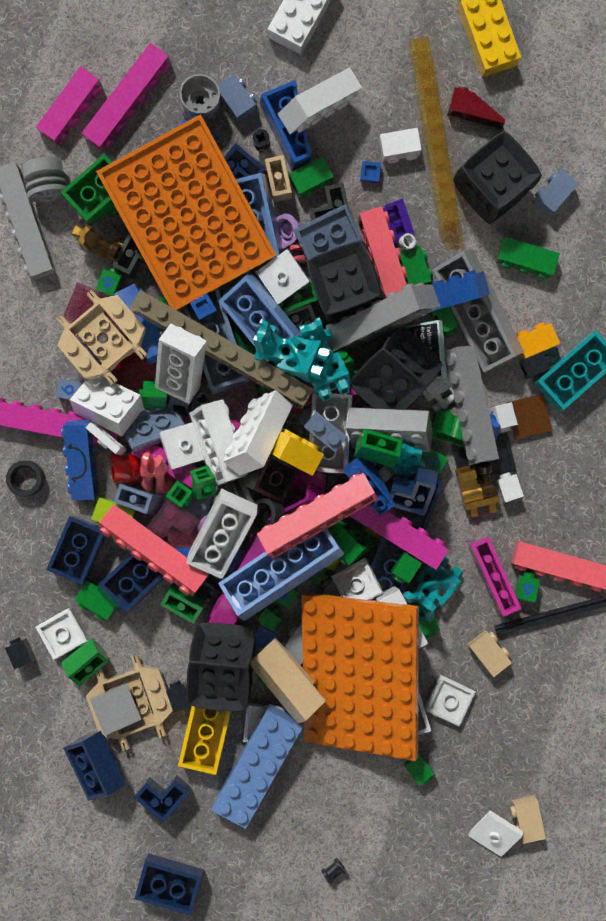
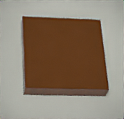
[505,394,552,440]

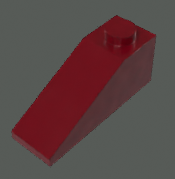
[447,87,505,129]

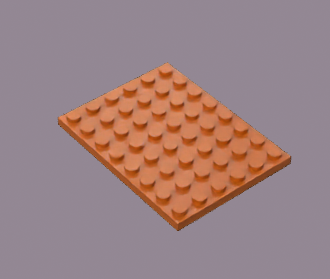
[96,114,277,310]
[302,592,419,761]

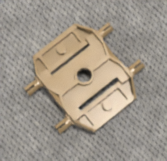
[57,290,148,385]
[86,654,173,751]

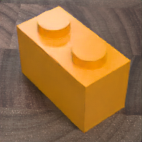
[516,322,560,360]

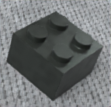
[241,453,299,504]

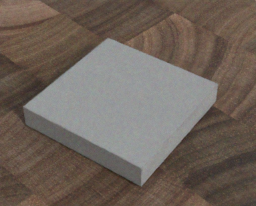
[90,683,141,736]

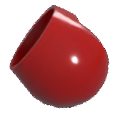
[110,453,141,485]

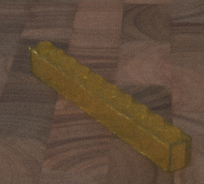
[408,37,460,232]

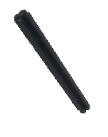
[494,596,606,636]

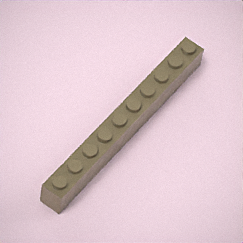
[130,290,313,409]

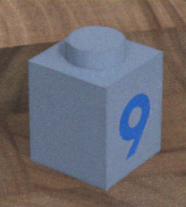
[55,378,83,400]

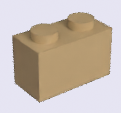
[265,155,292,202]
[467,630,512,677]
[510,796,546,844]

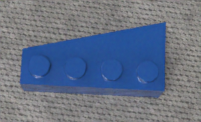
[260,80,312,171]

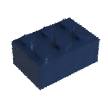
[46,516,106,585]
[97,554,164,617]
[63,731,126,801]
[134,853,204,916]

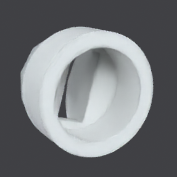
[399,233,416,250]

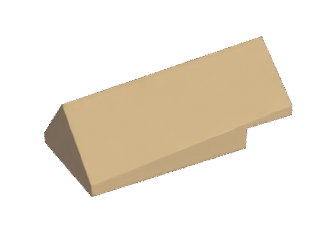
[250,638,326,724]

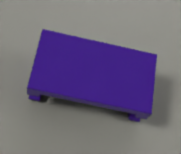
[383,198,415,245]

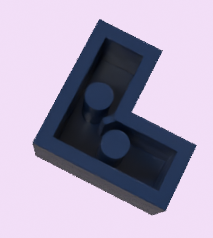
[224,142,266,177]
[389,467,438,516]
[134,775,191,823]

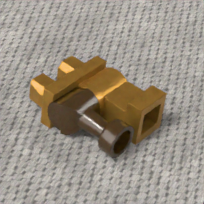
[71,224,123,262]
[455,462,500,518]

